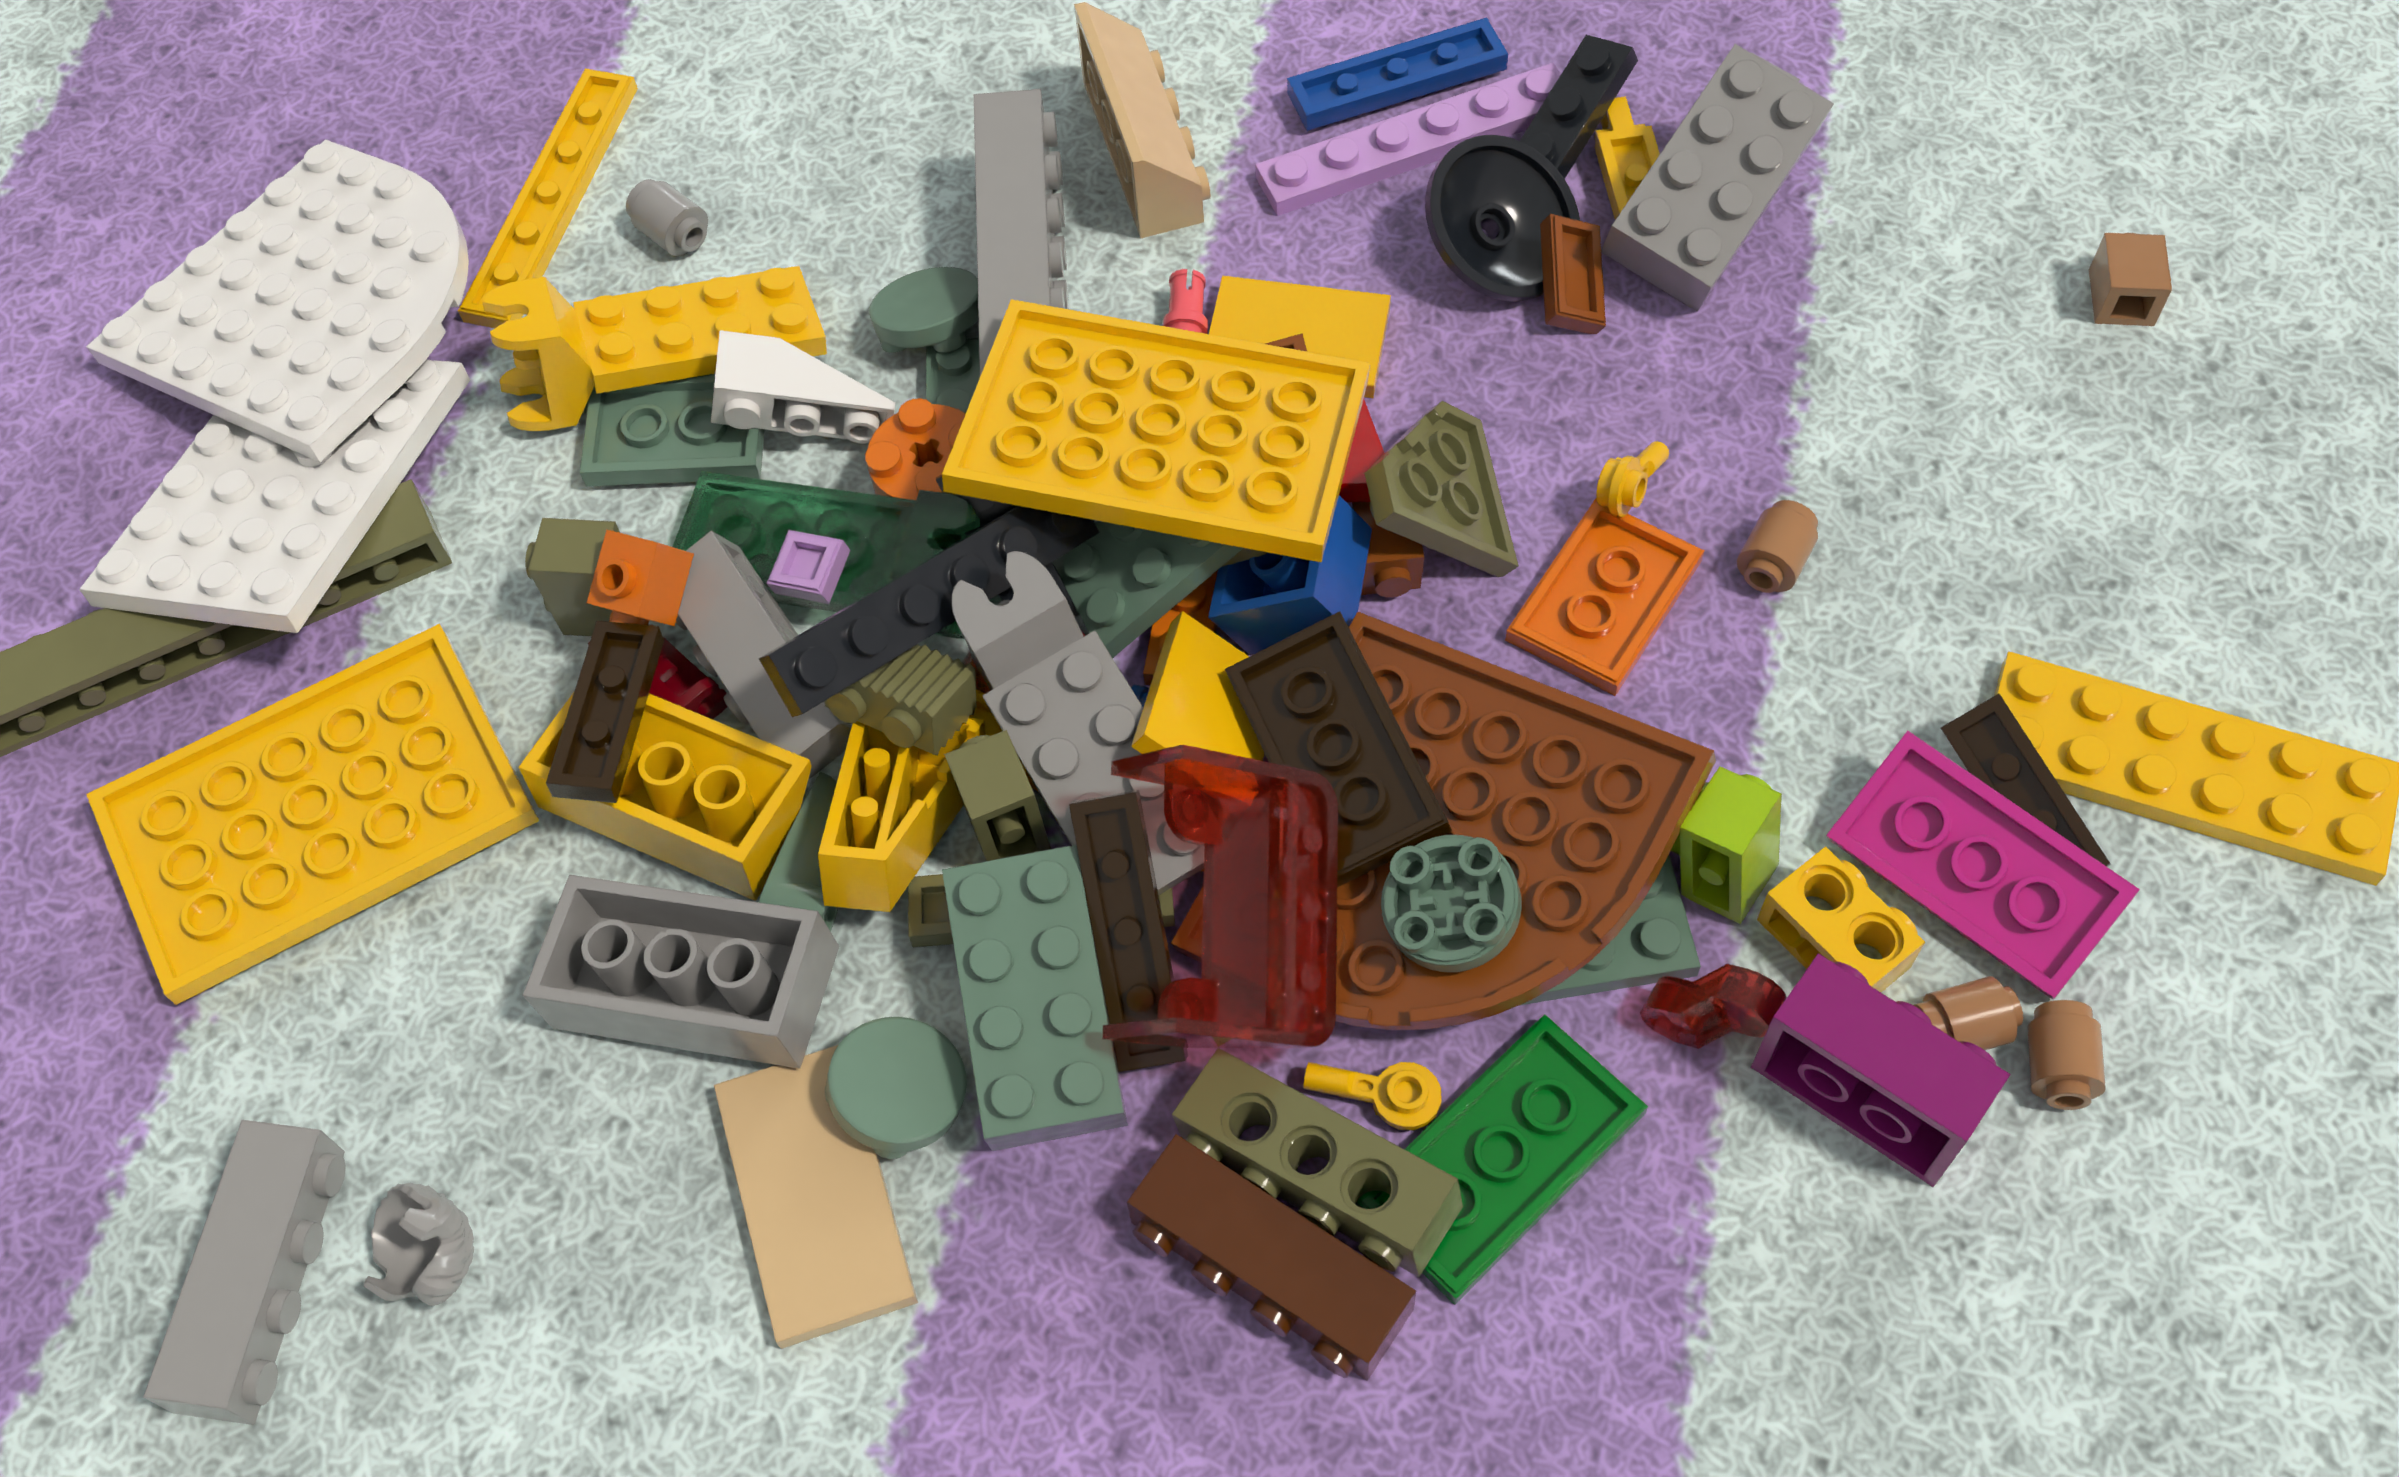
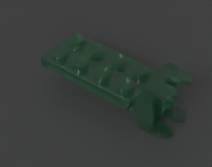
[672,471,980,639]

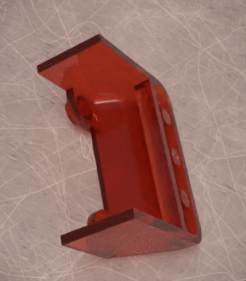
[1102,744,1338,1048]

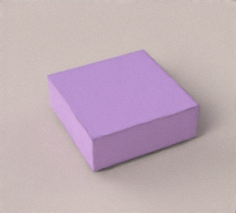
[767,530,850,604]

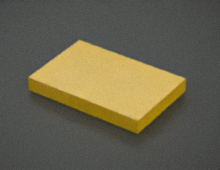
[1209,275,1391,398]
[1131,611,1264,817]

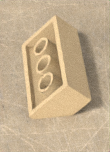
[1074,2,1211,239]

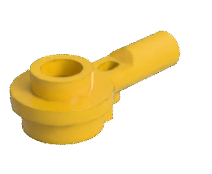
[1596,441,1669,517]
[1303,1062,1442,1130]

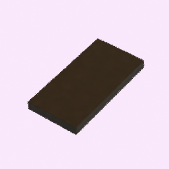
[1225,611,1452,890]

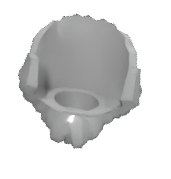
[364,1183,474,1306]

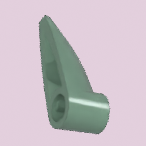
[759,772,838,932]

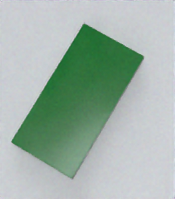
[1356,1014,1648,1305]

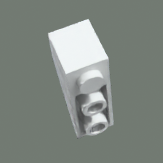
[711,330,895,444]

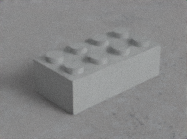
[1601,44,1834,311]
[522,875,839,1069]

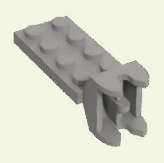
[952,551,1230,895]

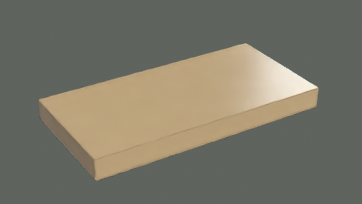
[714,1045,918,1349]

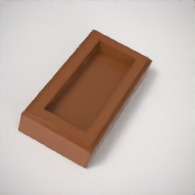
[1540,214,1606,334]

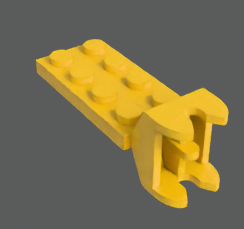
[482,266,827,431]

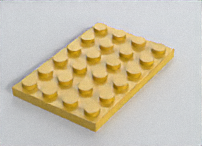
[942,299,1370,563]
[86,623,540,1005]

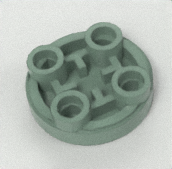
[869,267,979,353]
[1381,835,1522,972]
[825,1017,967,1159]

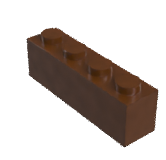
[1127,1134,1416,1381]

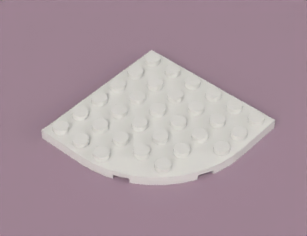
[86,140,469,463]

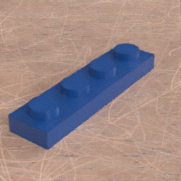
[1287,17,1508,131]

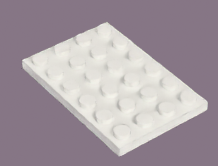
[79,359,470,633]

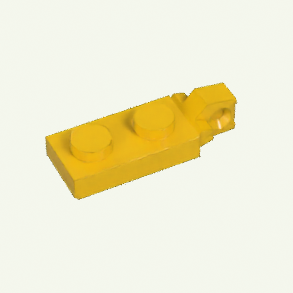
[1594,96,1660,220]

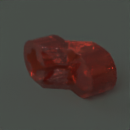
[1640,964,1787,1049]

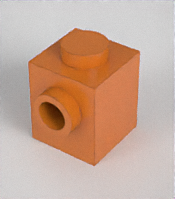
[587,529,694,626]

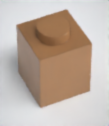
[2089,233,2172,326]

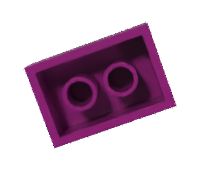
[1750,953,2011,1187]

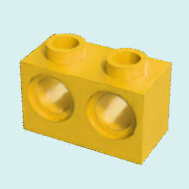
[1757,846,1925,992]

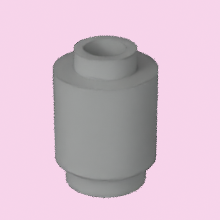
[626,179,708,256]

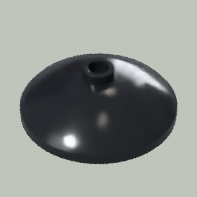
[1425,135,1580,301]

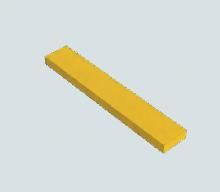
[458,68,638,328]

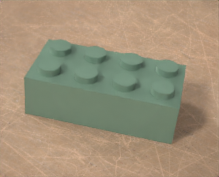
[942,845,1128,1151]

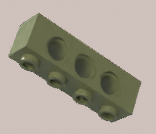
[1172,1048,1463,1277]

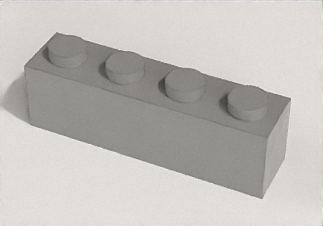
[676,531,852,779]
[143,1120,346,1425]

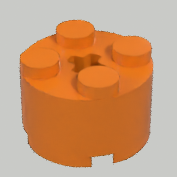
[865,398,966,542]

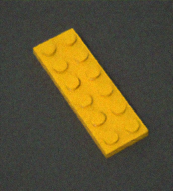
[1994,651,2399,886]

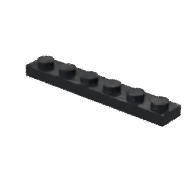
[759,506,1100,717]

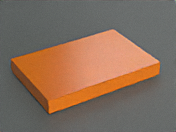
[1505,498,1705,696]

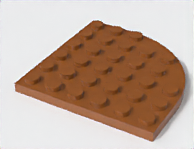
[1171,612,1716,1030]

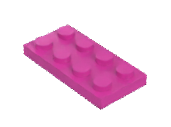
[1826,730,2140,1000]

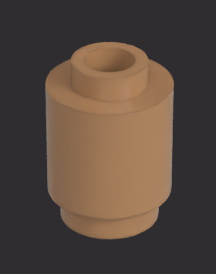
[1737,500,1818,593]
[1914,976,2023,1050]
[2027,1000,2106,1110]

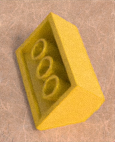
[519,692,812,901]

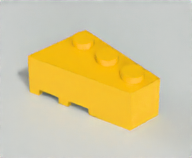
[818,718,985,912]

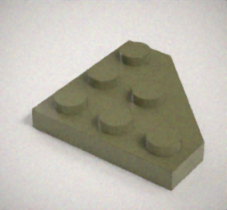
[1365,401,1519,577]

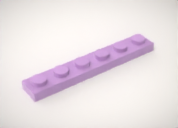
[1255,63,1561,216]

